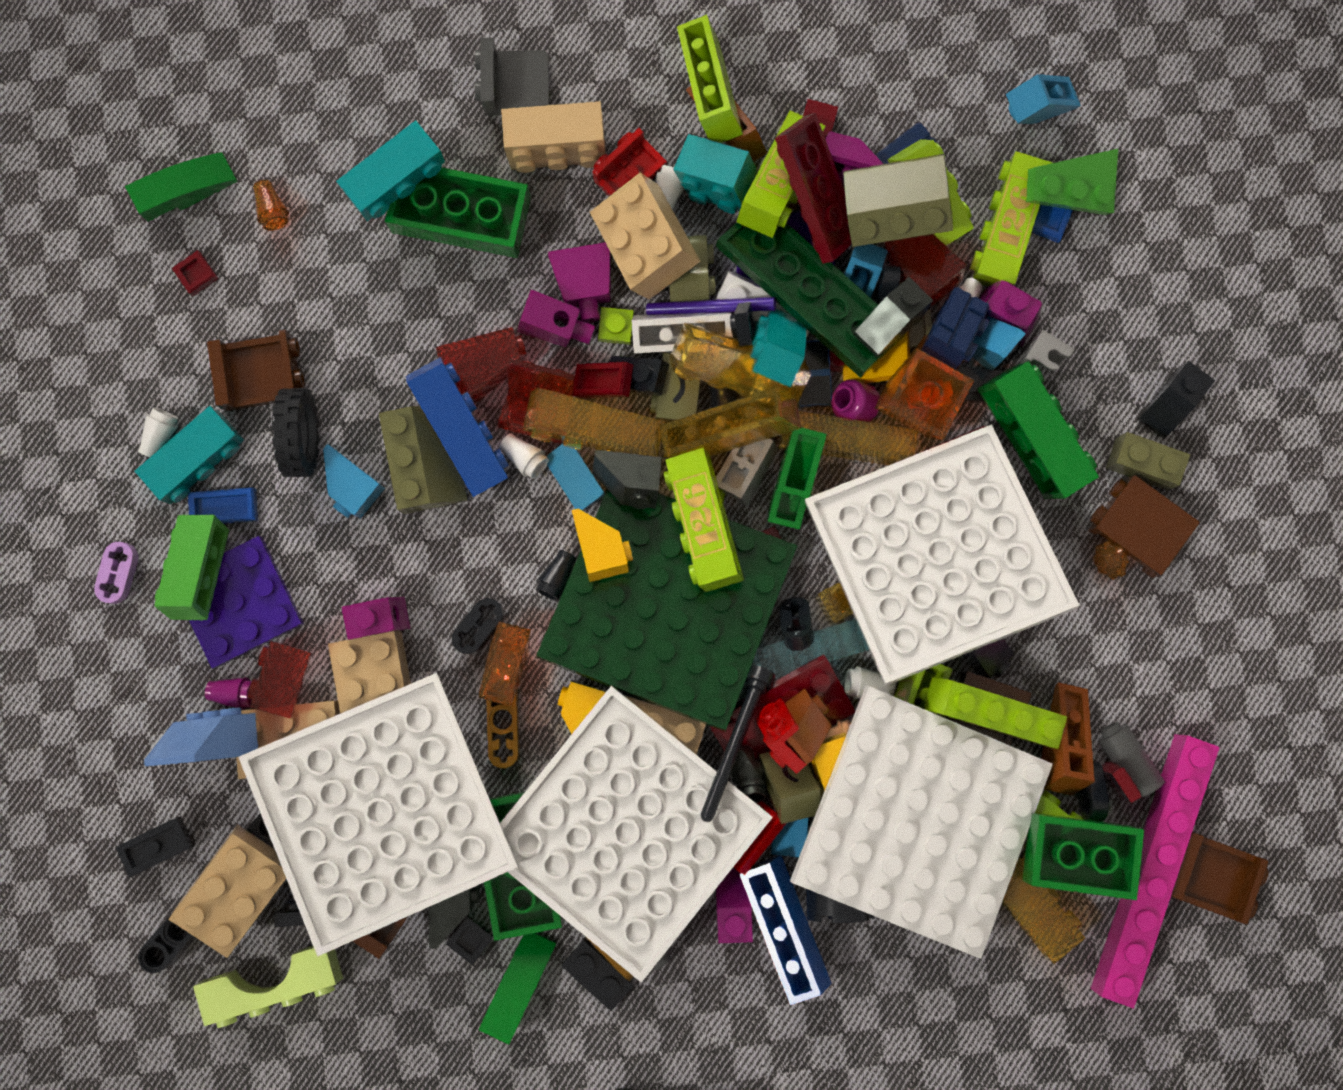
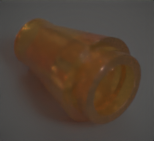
[252,180,289,231]

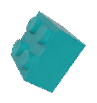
[673,134,758,214]

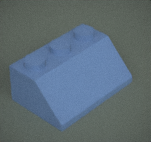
[144,708,258,766]

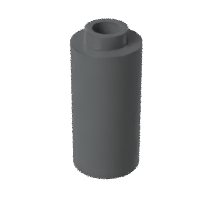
[1098,722,1165,799]

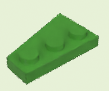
[1026,149,1118,215]

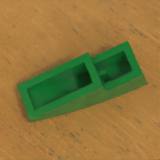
[125,152,238,222]
[766,425,827,530]
[478,933,556,1045]

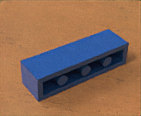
[405,357,509,497]
[740,855,832,1005]

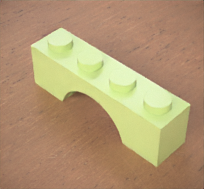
[193,945,343,1028]

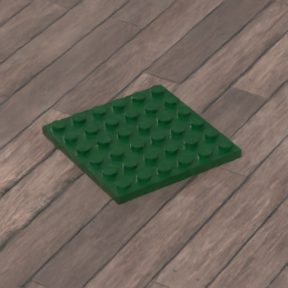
[536,489,798,732]

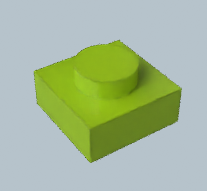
[598,307,634,345]

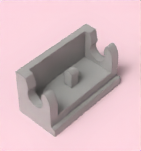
[1015,330,1074,380]
[716,427,778,507]

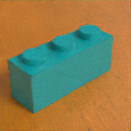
[336,120,445,222]
[750,309,807,387]
[134,406,244,505]

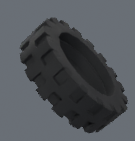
[272,388,320,477]

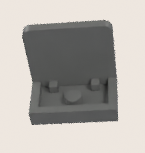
[475,38,549,116]

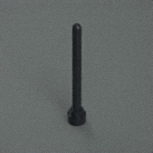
[700,665,776,822]

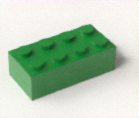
[385,167,531,258]
[977,361,1099,499]
[484,791,565,941]

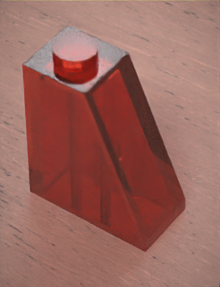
[885,234,967,310]
[436,327,527,404]

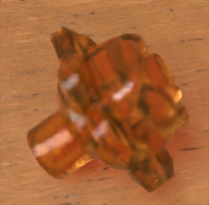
[1092,541,1129,580]

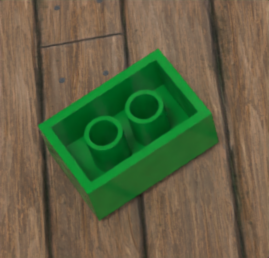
[1022,813,1144,900]

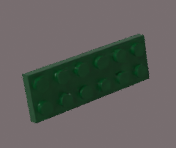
[716,223,906,378]

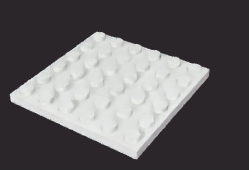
[805,424,1079,686]
[238,673,518,957]
[500,686,772,983]
[790,686,1053,959]

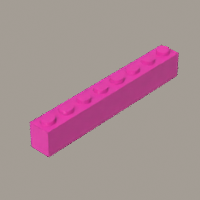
[1090,734,1220,1009]

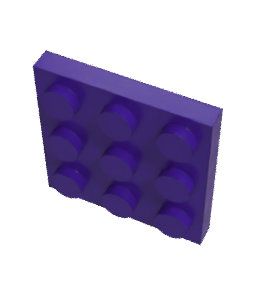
[189,536,304,669]

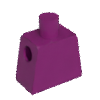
[548,242,611,323]
[979,280,1043,347]
[516,289,595,347]
[341,597,411,640]

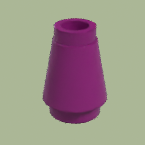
[205,677,259,710]

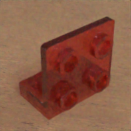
[498,358,575,444]
[248,641,312,719]

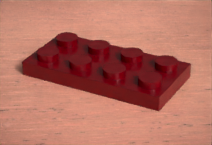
[775,112,852,264]
[710,654,855,760]

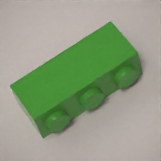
[154,515,229,620]

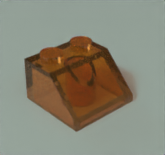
[874,348,974,440]

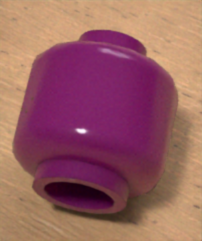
[831,380,881,425]

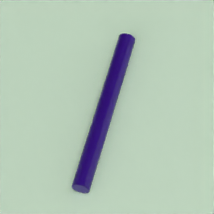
[646,297,776,315]

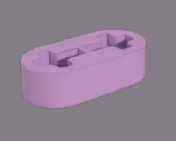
[94,542,138,604]

